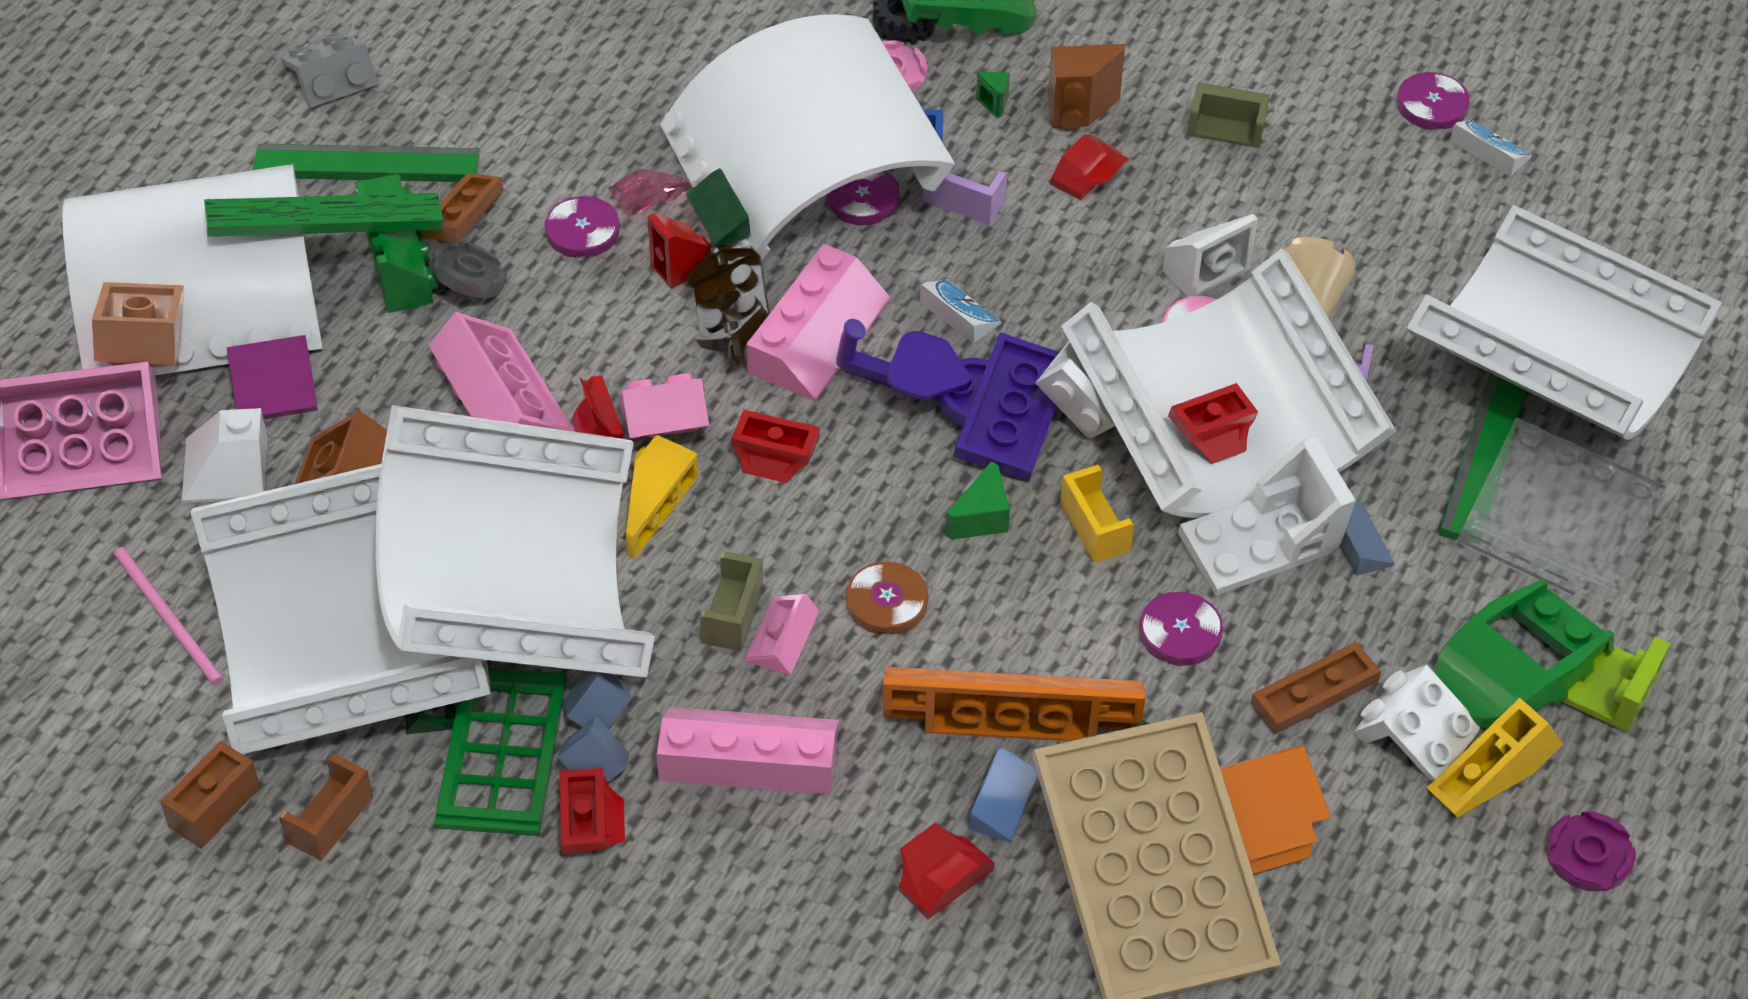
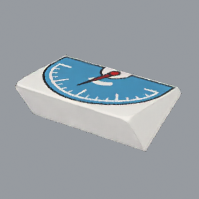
[1450,120,1532,177]
[920,280,1001,343]

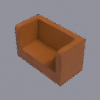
[160,741,260,849]
[279,753,373,861]

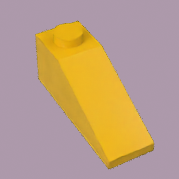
[626,435,699,559]
[1427,698,1564,818]

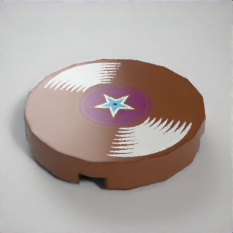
[846,561,929,635]

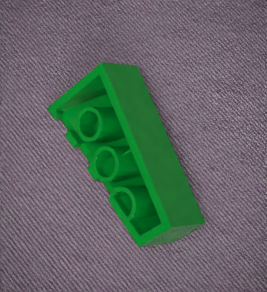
[354,174,438,313]

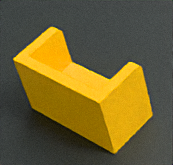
[1060,465,1134,563]

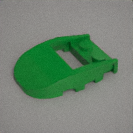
[902,0,1036,34]
[1435,579,1614,728]

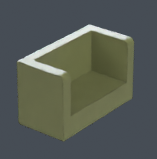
[1187,82,1270,148]
[700,551,763,651]

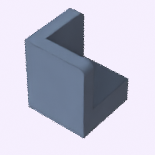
[563,671,632,729]
[557,716,629,783]

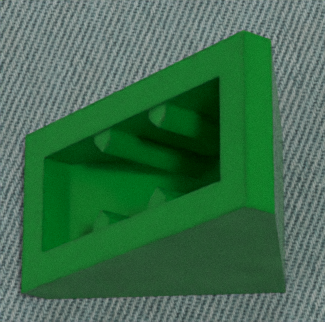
[945,461,1010,540]

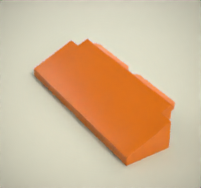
[1220,745,1331,874]

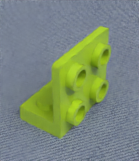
[1562,636,1671,732]

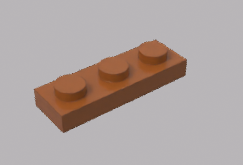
[421,173,503,243]
[1251,642,1381,734]

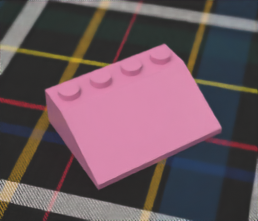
[0,361,162,500]

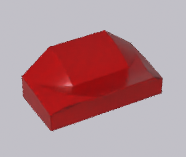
[1051,135,1129,201]
[572,375,624,439]
[1168,383,1258,464]
[731,409,820,483]
[559,768,625,855]
[899,823,995,920]

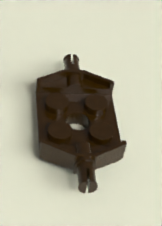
[685,241,770,367]

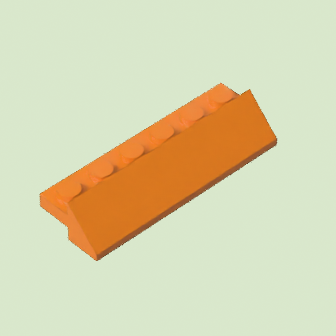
[883,667,1145,742]

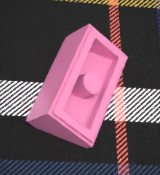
[744,594,819,675]

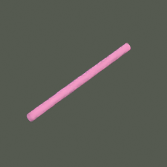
[114,547,223,685]

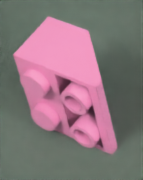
[618,373,709,441]

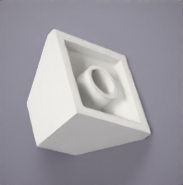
[1162,214,1258,297]
[182,408,267,503]

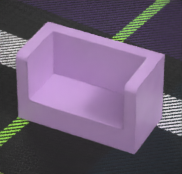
[922,171,1007,225]

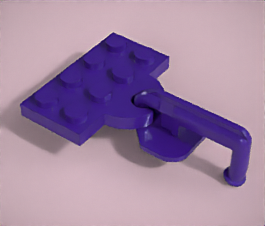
[836,319,1059,482]

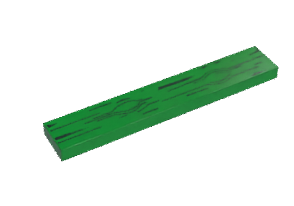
[204,193,443,237]

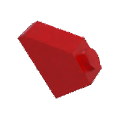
[647,213,711,289]

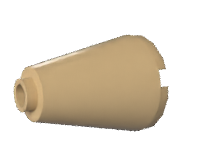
[1282,237,1355,319]

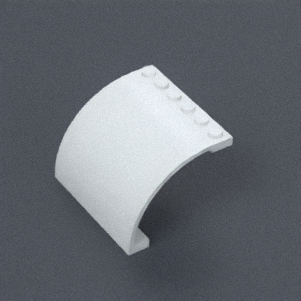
[660,14,955,261]
[62,164,323,375]
[1407,205,1722,440]
[1061,248,1397,518]
[376,405,655,677]
[191,464,490,754]

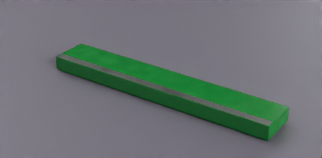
[252,144,480,182]
[1439,373,1526,547]

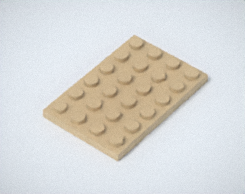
[1032,712,1281,999]

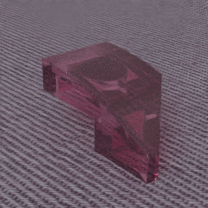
[608,169,692,217]

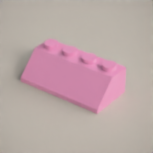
[747,244,890,402]
[428,312,575,432]
[656,707,839,794]

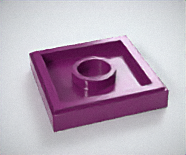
[227,335,318,419]

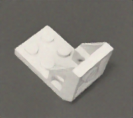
[1178,436,1356,596]

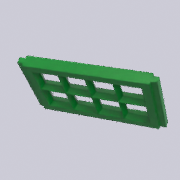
[434,668,568,836]

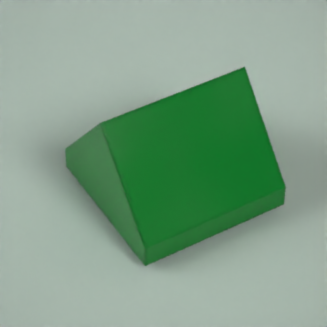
[976,71,1010,118]

